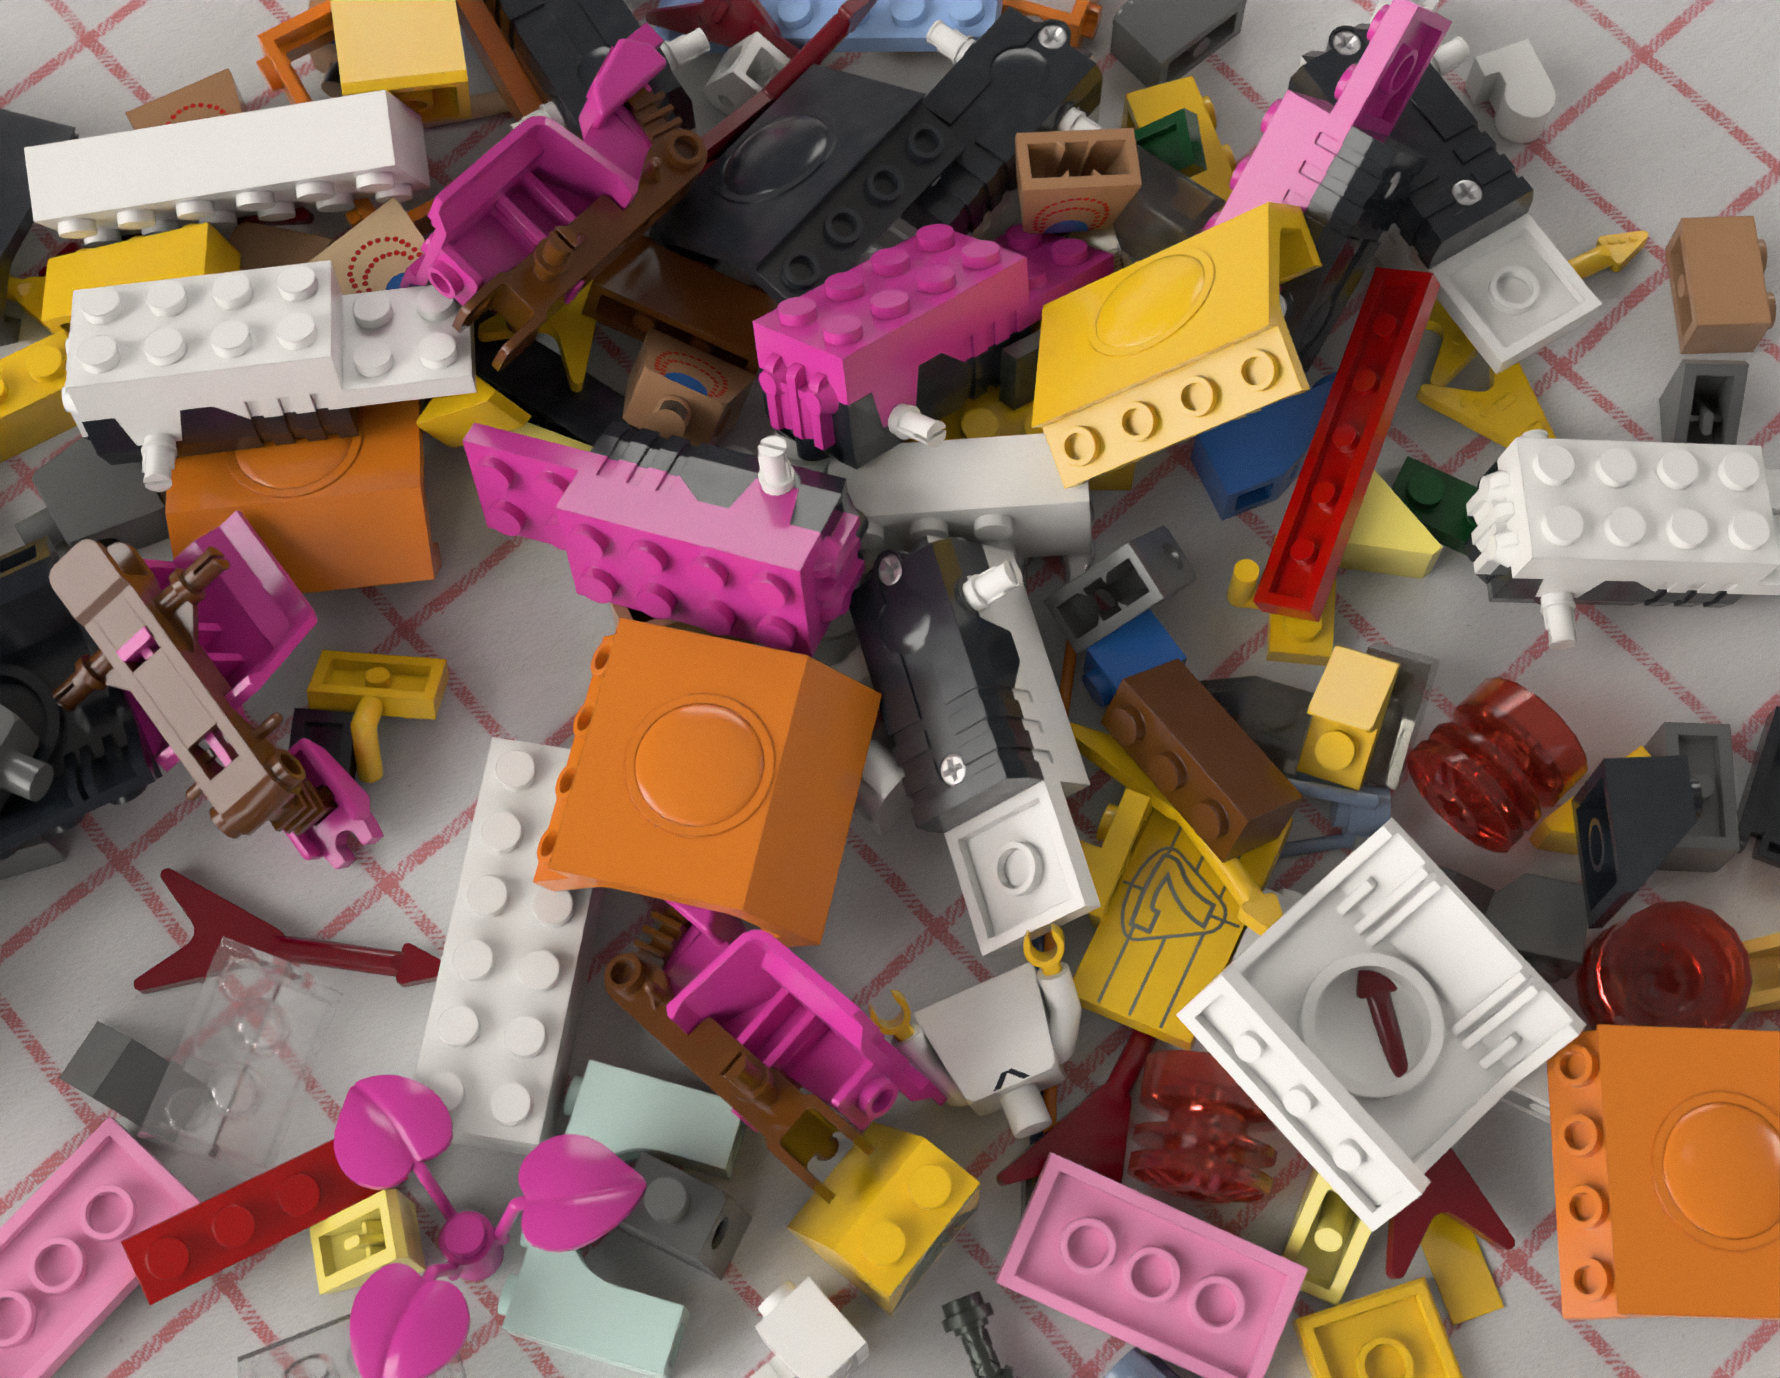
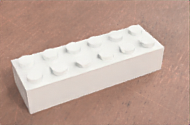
[24,90,431,248]
[414,737,606,1155]

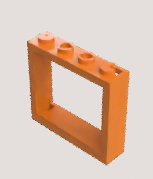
[256,0,543,236]

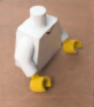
[868,924,1082,1139]

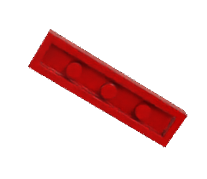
[121,1138,409,1305]

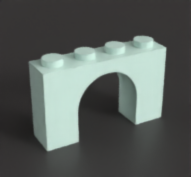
[498,1059,747,1378]

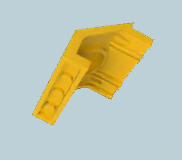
[1031,202,1322,489]

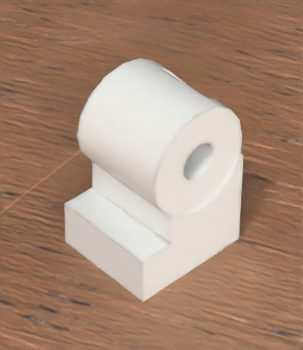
[704,32,790,115]
[1465,39,1556,144]
[853,739,914,837]

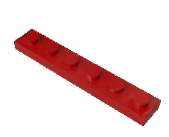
[1253,267,1441,622]

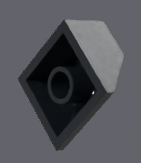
[1571,755,1703,929]

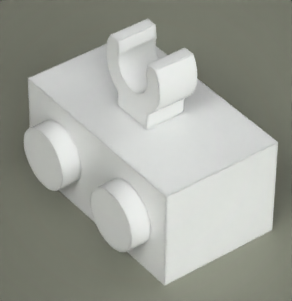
[750,1277,870,1378]

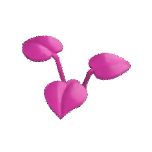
[334,1075,647,1378]

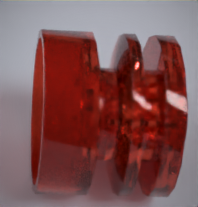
[1406,677,1588,853]
[1576,901,1753,1030]
[1127,1050,1279,1204]

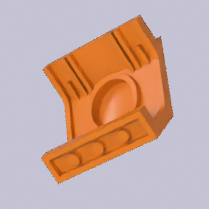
[165,399,442,594]
[533,618,882,947]
[1547,1024,1780,1320]

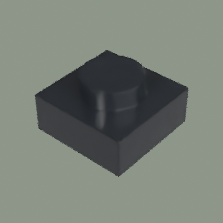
[288,708,356,780]

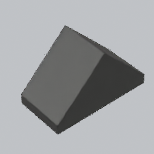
[1659,359,1749,445]
[59,1021,209,1145]

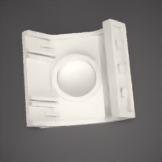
[1176,818,1586,1232]

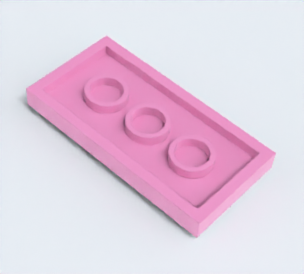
[0,1116,202,1378]
[995,1152,1308,1378]

